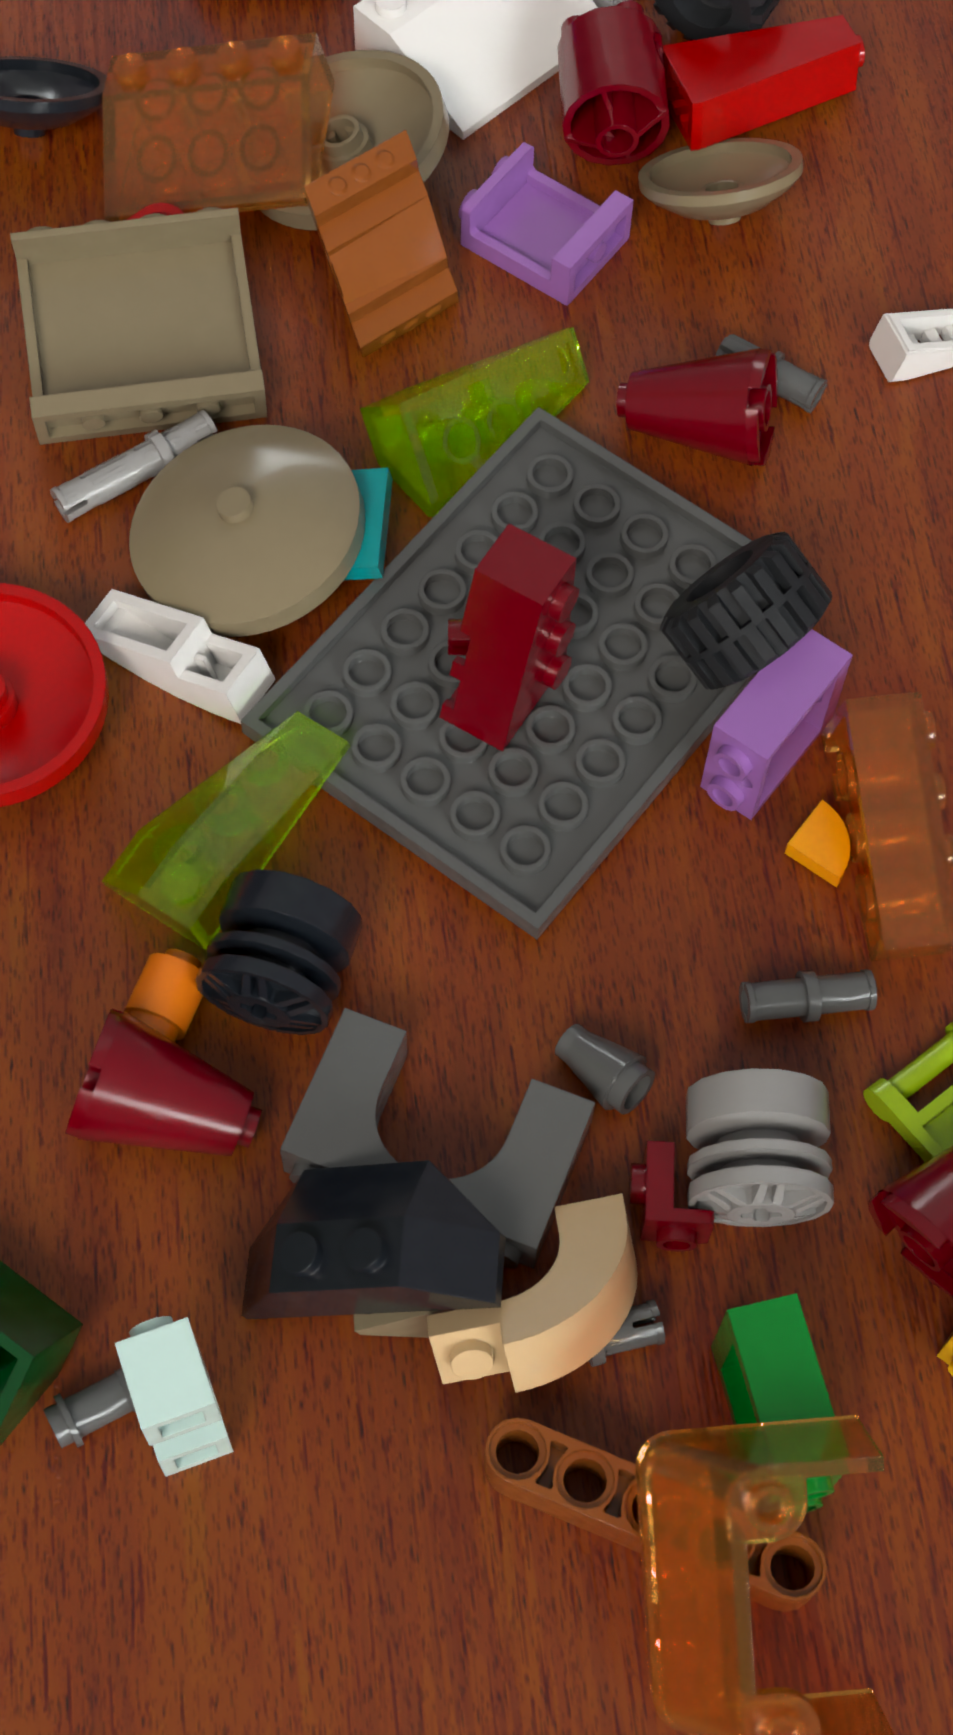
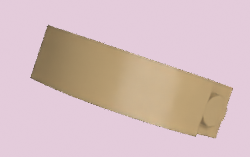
[427,1193,638,1393]

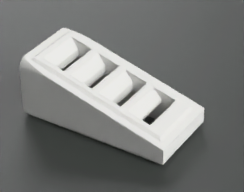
[869,308,953,382]

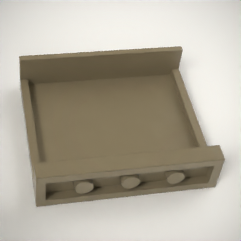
[10,207,267,445]

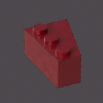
[439,523,579,752]

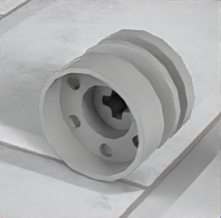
[685,1068,834,1227]

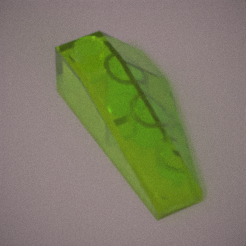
[360,327,590,517]
[102,711,350,950]

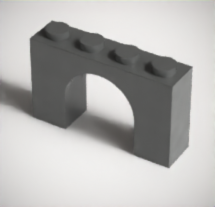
[280,1008,595,1269]

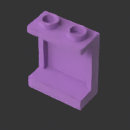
[459,142,633,306]

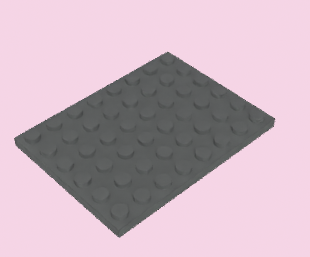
[241,407,758,939]

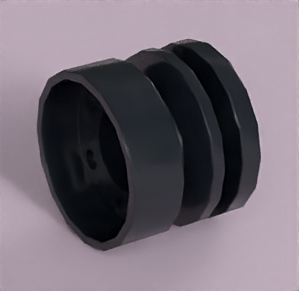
[195,869,362,1035]

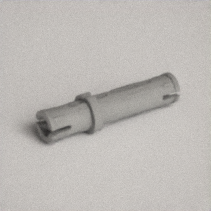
[50,410,218,523]

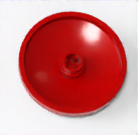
[0,583,109,807]

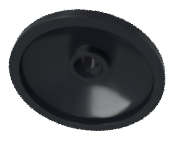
[0,56,111,138]

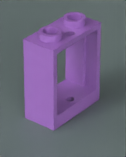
[700,629,853,820]

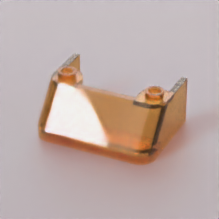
[635,1415,895,1735]

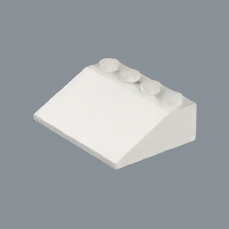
[353,0,598,140]

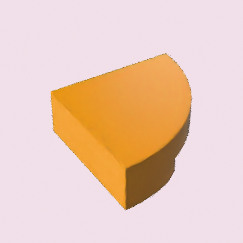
[785,800,850,888]

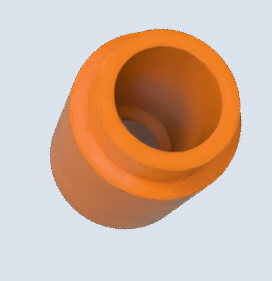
[124,948,203,1042]

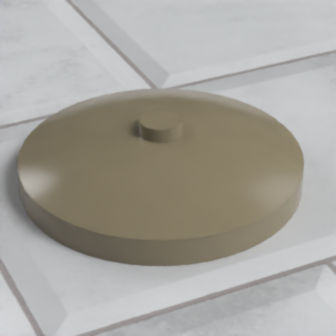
[235,50,449,230]
[129,425,365,637]

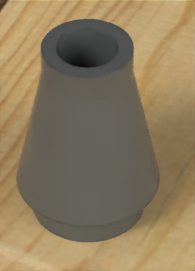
[555,1024,655,1115]

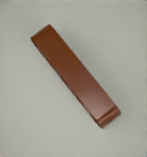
[483,1417,827,1612]

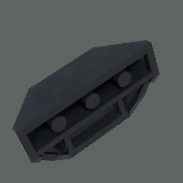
[241,1160,506,1319]

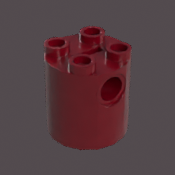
[557,1,670,166]

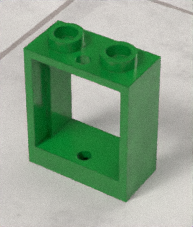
[711,1293,850,1517]

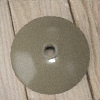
[638,138,803,225]

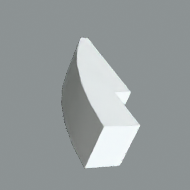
[85,589,276,724]

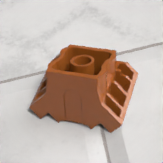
[304,130,459,358]

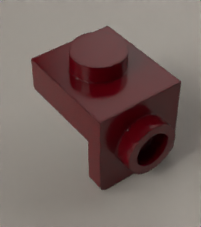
[628,1140,714,1252]

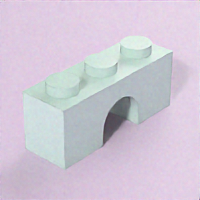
[115,1316,234,1477]

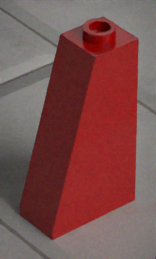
[663,15,865,151]

